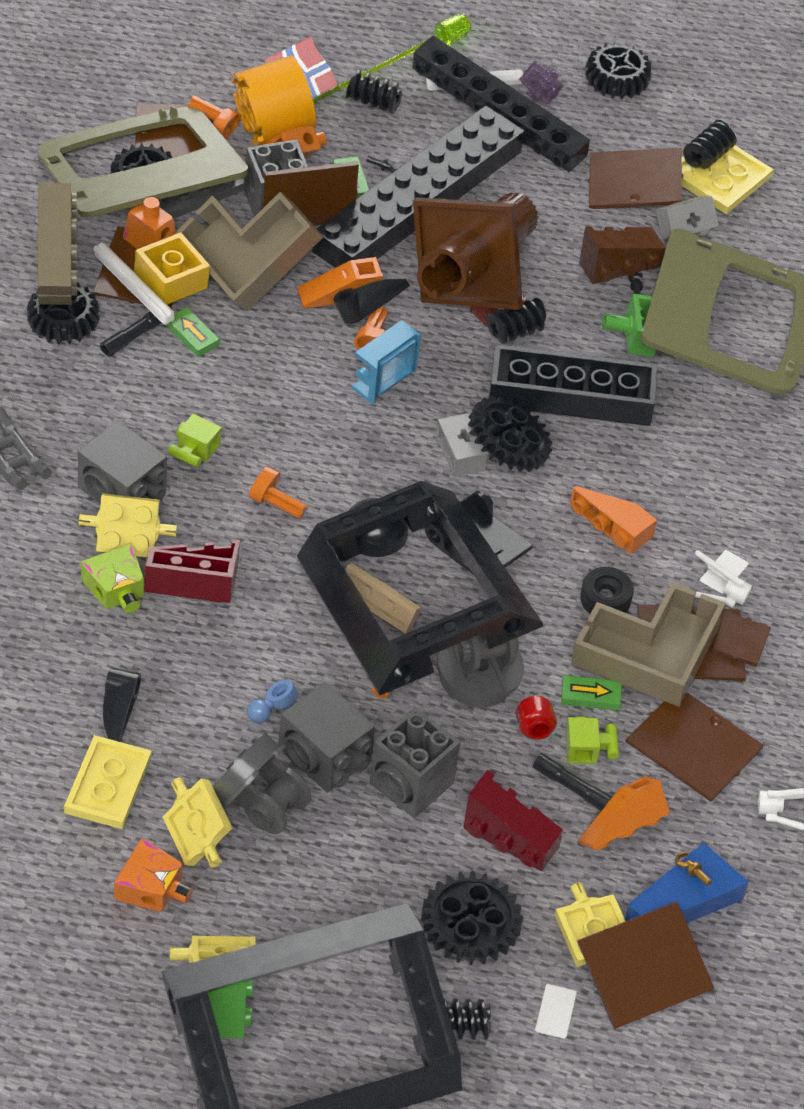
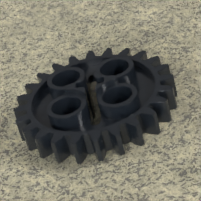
[468,395,553,472]
[421,871,523,965]

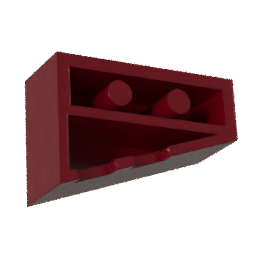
[144,540,240,603]
[463,769,563,871]

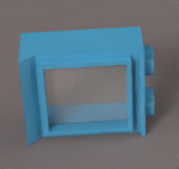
[352,320,421,405]

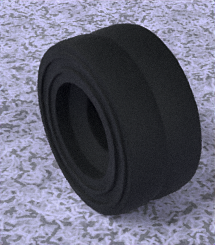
[580,567,634,614]

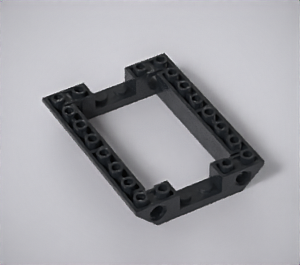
[297,481,543,696]
[161,903,462,1109]

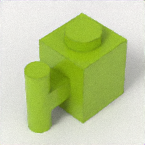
[168,414,222,468]
[565,716,619,764]

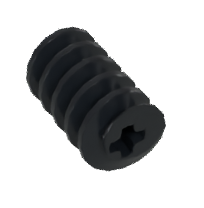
[346,69,402,114]
[683,120,737,169]
[486,298,546,344]
[444,998,491,1040]

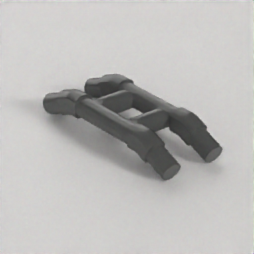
[0,407,52,490]

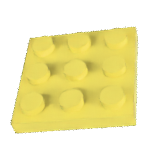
[682,146,774,215]

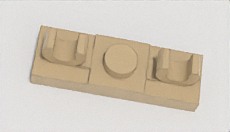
[346,563,421,634]

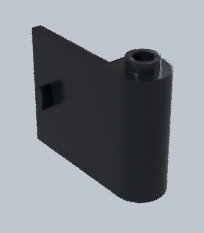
[425,491,533,575]

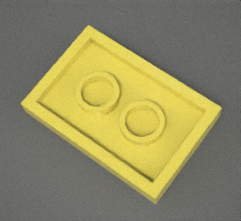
[64,735,152,829]

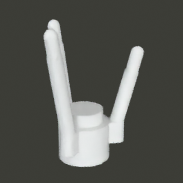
[695,550,752,608]
[758,788,804,831]

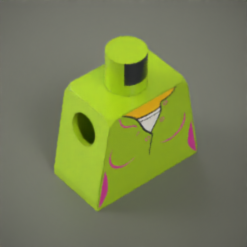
[81,544,144,613]

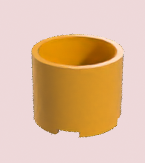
[231,55,316,146]

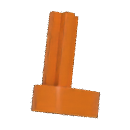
[188,96,241,139]
[354,305,389,350]
[249,466,308,519]

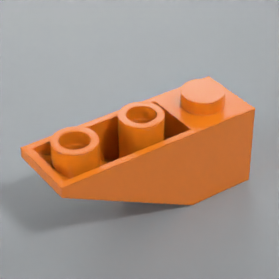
[297,257,383,309]
[570,486,657,554]
[578,776,670,850]

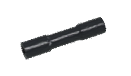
[100,311,162,357]
[533,753,612,811]

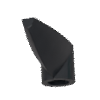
[333,279,410,324]
[103,667,141,742]

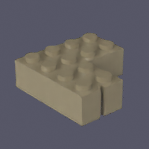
[38,183,78,305]
[175,192,323,311]
[571,582,726,707]

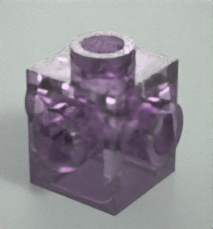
[519,61,564,104]

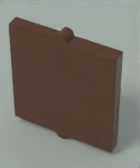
[711,612,771,667]

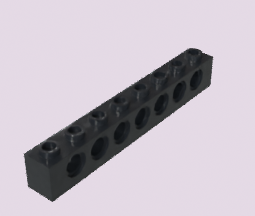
[412,35,590,172]

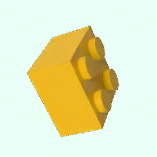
[134,232,210,305]

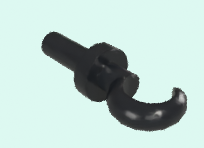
[366,155,402,173]
[628,272,643,295]

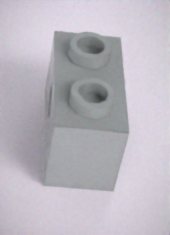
[656,196,719,239]
[436,413,490,477]

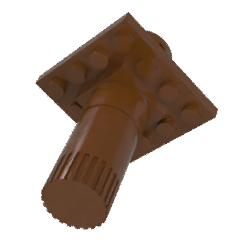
[413,192,539,310]

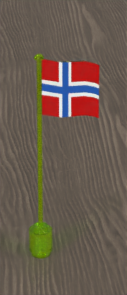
[265,14,471,103]

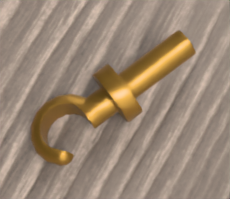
[675,852,712,886]

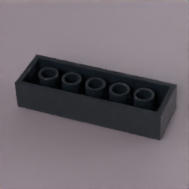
[489,344,657,426]

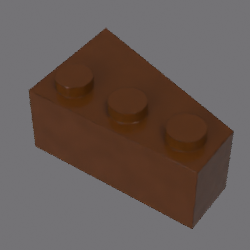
[579,227,666,284]

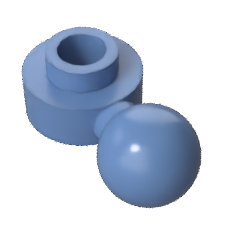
[247,680,298,723]

